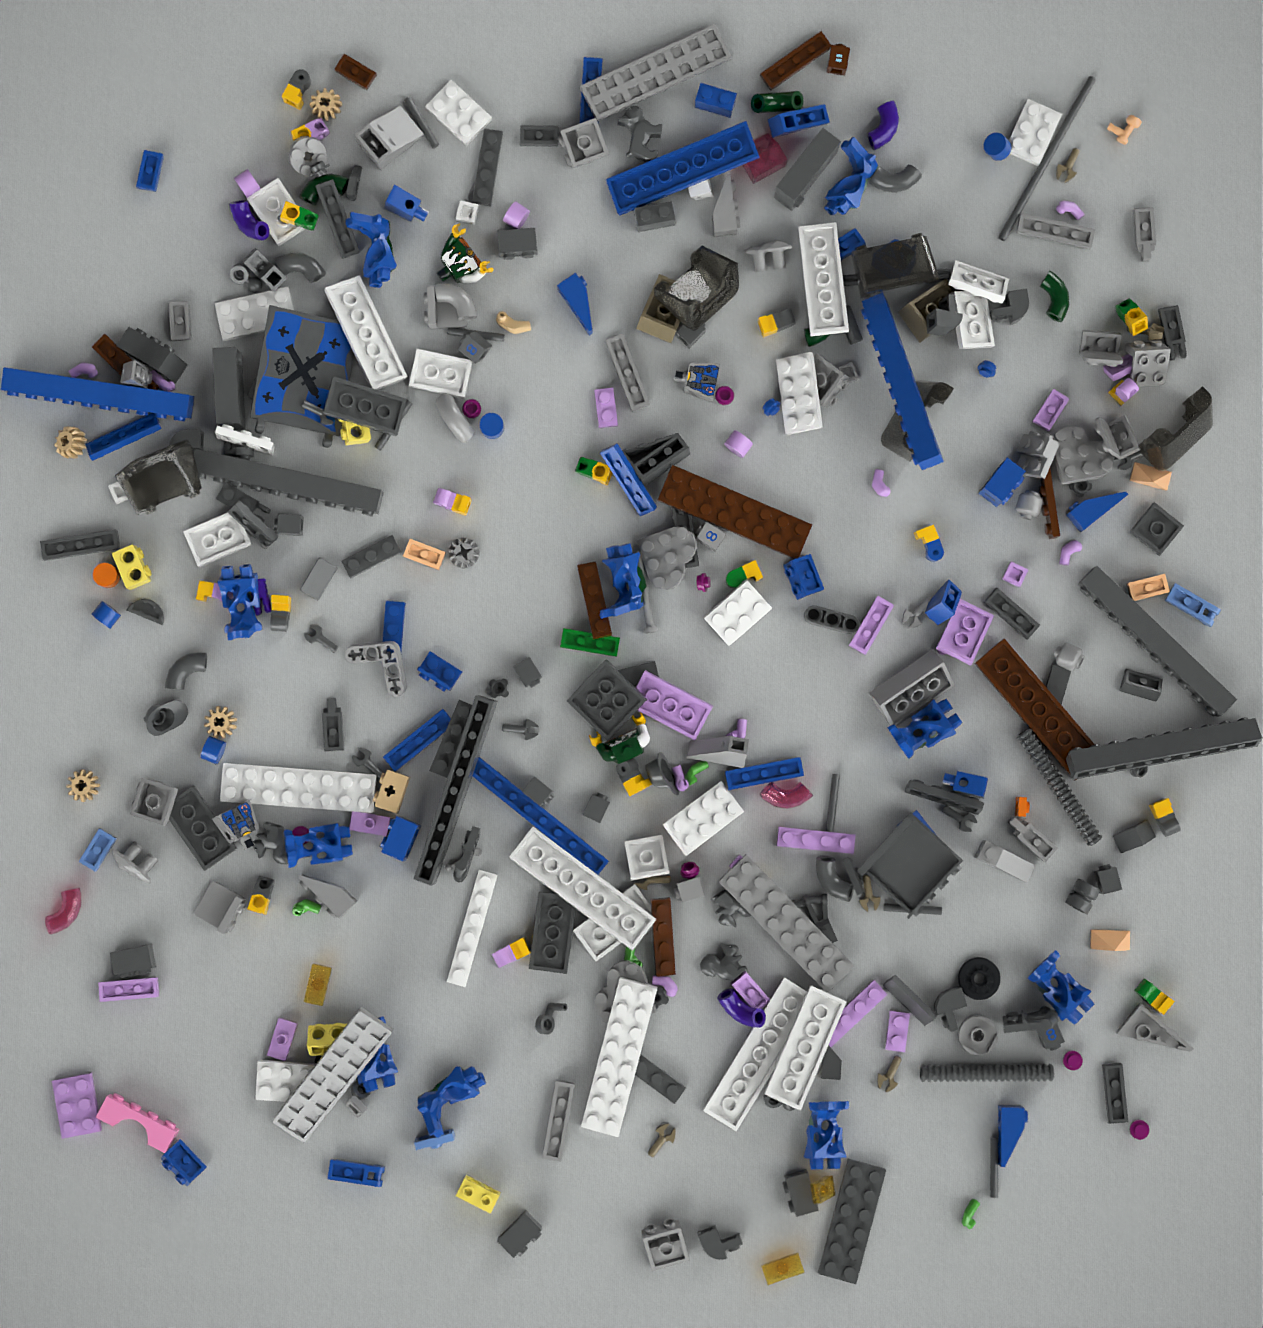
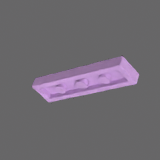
[777,827,856,854]
[829,980,888,1047]

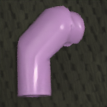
[69,363,98,378]
[150,370,175,392]
[1059,540,1082,565]
[652,975,678,997]

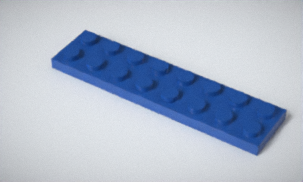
[606,121,760,216]

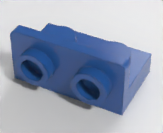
[784,554,824,600]
[417,651,463,692]
[161,1139,207,1186]

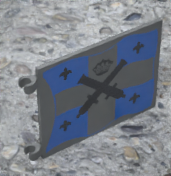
[250,305,354,448]

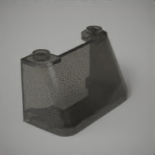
[851,233,939,299]
[654,246,739,331]
[881,380,954,461]
[1139,386,1213,471]
[115,439,202,515]

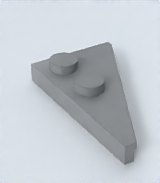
[1116,1004,1194,1052]

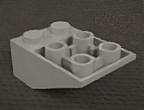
[354,106,424,170]

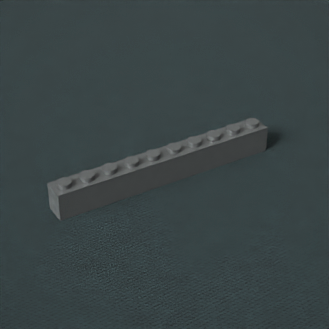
[190,449,384,516]
[1078,566,1237,717]
[414,695,498,886]
[1066,718,1263,780]

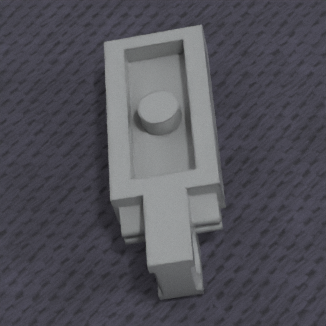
[1133,207,1156,262]
[1008,817,1058,862]

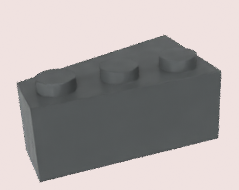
[116,327,188,384]
[622,433,690,486]

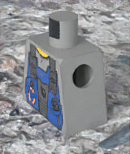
[674,363,720,403]
[212,800,258,850]

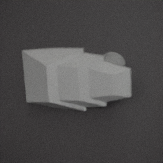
[745,240,792,272]
[113,841,158,884]

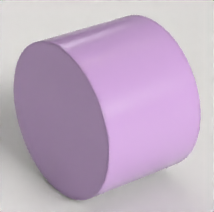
[234,169,261,198]
[503,201,530,229]
[724,430,753,458]

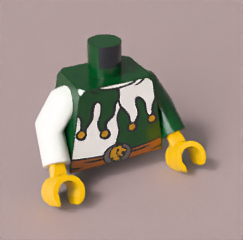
[437,223,493,284]
[589,712,650,764]

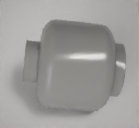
[1016,490,1043,520]
[1054,643,1084,671]

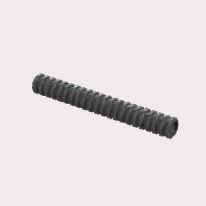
[1017,729,1102,846]
[920,1064,1054,1082]

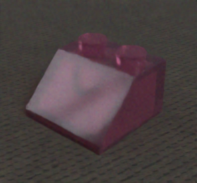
[743,133,788,184]

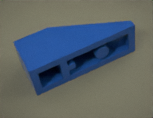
[767,104,830,138]
[557,273,593,336]
[1066,492,1128,532]
[998,1105,1028,1167]

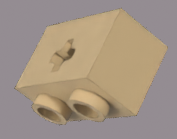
[373,770,411,814]

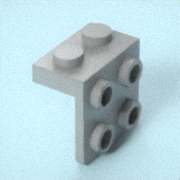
[424,286,468,329]
[1079,330,1123,367]
[1125,340,1171,387]
[1095,415,1141,460]
[195,882,246,934]

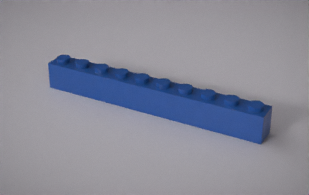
[861,292,944,470]
[1,367,195,422]

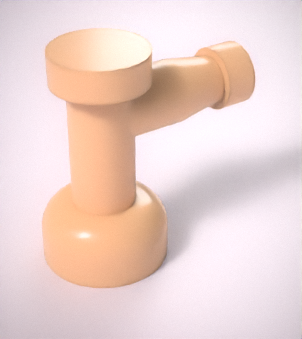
[1107,115,1142,145]

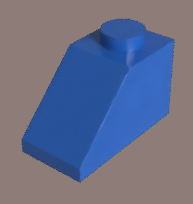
[925,580,962,625]

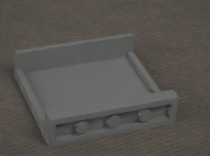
[857,813,963,919]

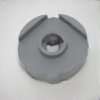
[288,136,328,176]
[958,1016,998,1055]

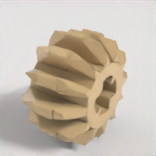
[310,88,342,122]
[54,426,87,459]
[204,706,237,739]
[66,769,100,802]

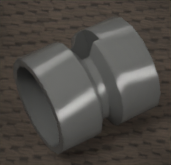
[1065,879,1100,915]

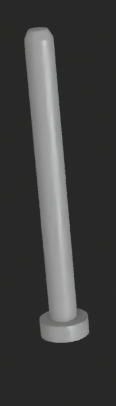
[635,550,658,634]

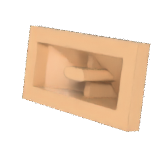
[1130,462,1172,491]
[1090,930,1130,951]

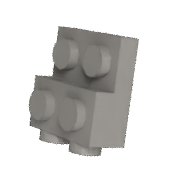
[558,118,609,169]
[814,354,850,408]
[1017,431,1059,479]
[130,778,178,826]
[641,1219,690,1271]

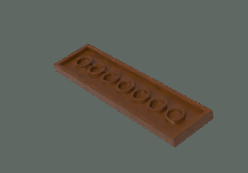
[657,465,813,559]
[974,638,1094,781]

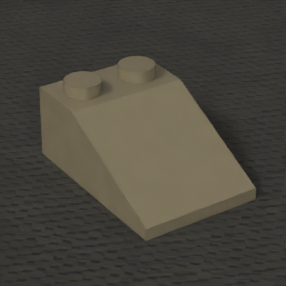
[636,274,694,343]
[898,279,955,343]

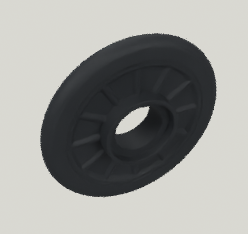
[958,957,1001,1000]

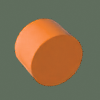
[93,563,120,588]

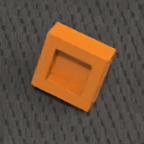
[1015,797,1030,817]

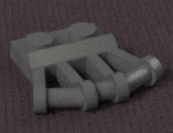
[453,826,480,883]
[792,894,838,943]
[1002,1006,1058,1033]

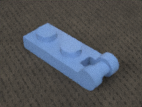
[1164,583,1221,627]

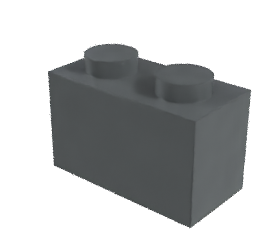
[634,201,675,232]
[497,228,538,260]
[522,777,554,807]
[110,944,156,978]
[782,1169,819,1217]
[497,1210,542,1258]

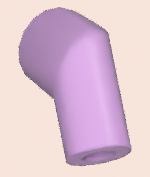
[1056,201,1085,221]
[872,469,891,497]
[726,719,747,738]
[672,765,689,791]

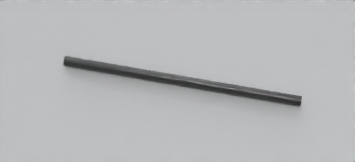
[998,76,1096,241]

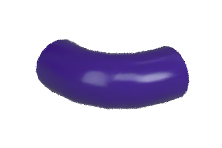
[867,101,899,150]
[229,200,270,240]
[717,988,766,1028]

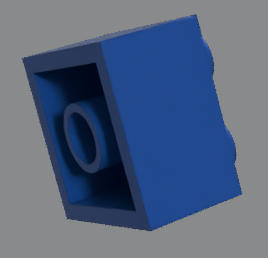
[978,457,1026,507]
[380,816,421,861]

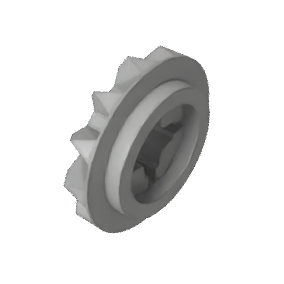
[449,538,479,568]

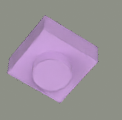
[1002,561,1028,587]

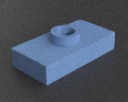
[79,828,117,872]
[414,1129,455,1150]

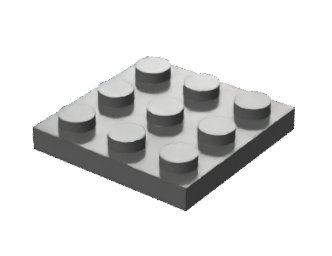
[567,659,648,741]

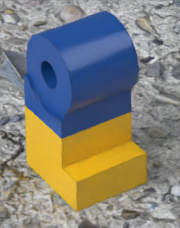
[914,524,944,562]

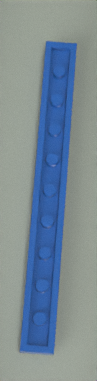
[473,757,609,875]

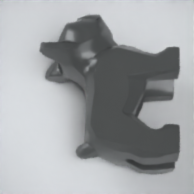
[618,106,662,163]

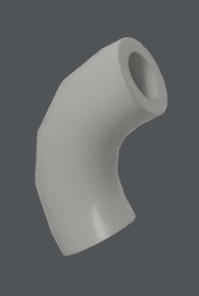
[435,283,477,320]
[436,394,474,443]

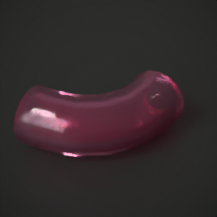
[760,782,814,809]
[45,888,81,935]

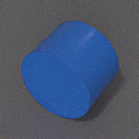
[983,132,1012,161]
[480,413,504,439]
[92,601,121,629]
[201,736,226,764]

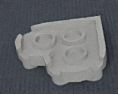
[1053,427,1113,485]
[637,527,698,590]
[595,960,657,1023]

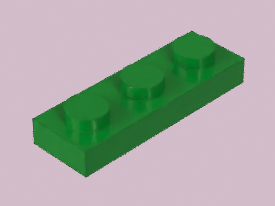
[560,628,620,657]

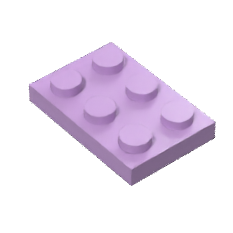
[936,599,994,666]
[52,1073,102,1139]

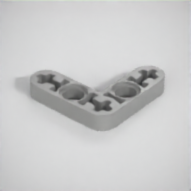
[345,641,407,697]

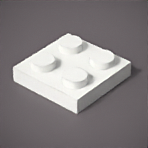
[625,835,669,880]

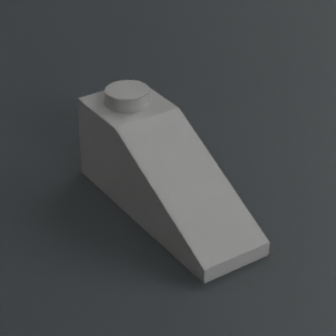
[974,840,1035,883]

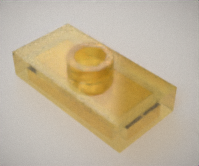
[304,963,332,1006]
[810,1176,836,1204]
[761,1252,805,1285]

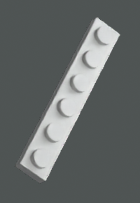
[447,870,498,987]

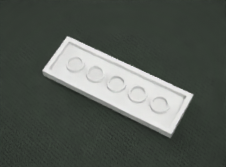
[798,222,849,336]
[324,275,407,390]
[764,986,846,1111]

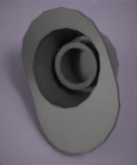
[143,700,188,736]
[645,752,680,795]

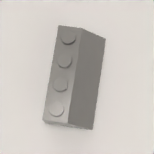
[869,650,955,726]

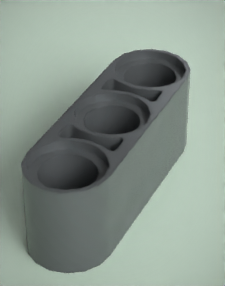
[804,605,860,634]

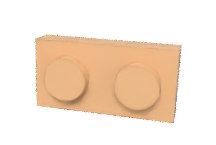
[403,539,446,570]
[1127,574,1170,601]

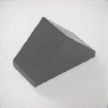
[1113,819,1156,853]

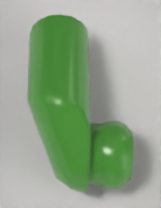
[685,761,709,785]
[292,899,322,916]
[624,946,643,967]
[962,1199,980,1229]

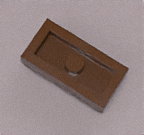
[334,54,377,90]

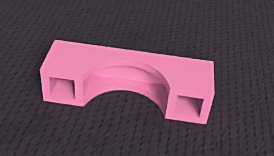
[96,1093,180,1153]

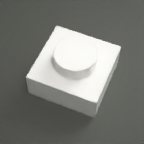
[456,200,479,225]
[108,478,135,504]

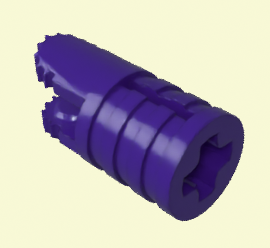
[251,578,272,616]

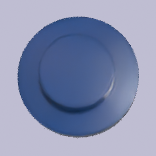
[978,360,996,378]
[762,398,780,416]

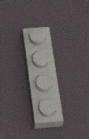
[1016,213,1095,249]
[605,334,650,412]
[542,1080,575,1162]

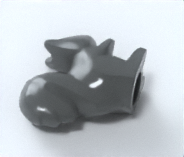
[253,822,288,864]
[711,889,751,927]
[700,943,747,982]

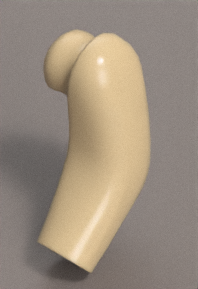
[496,311,531,334]

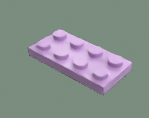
[636,670,713,740]

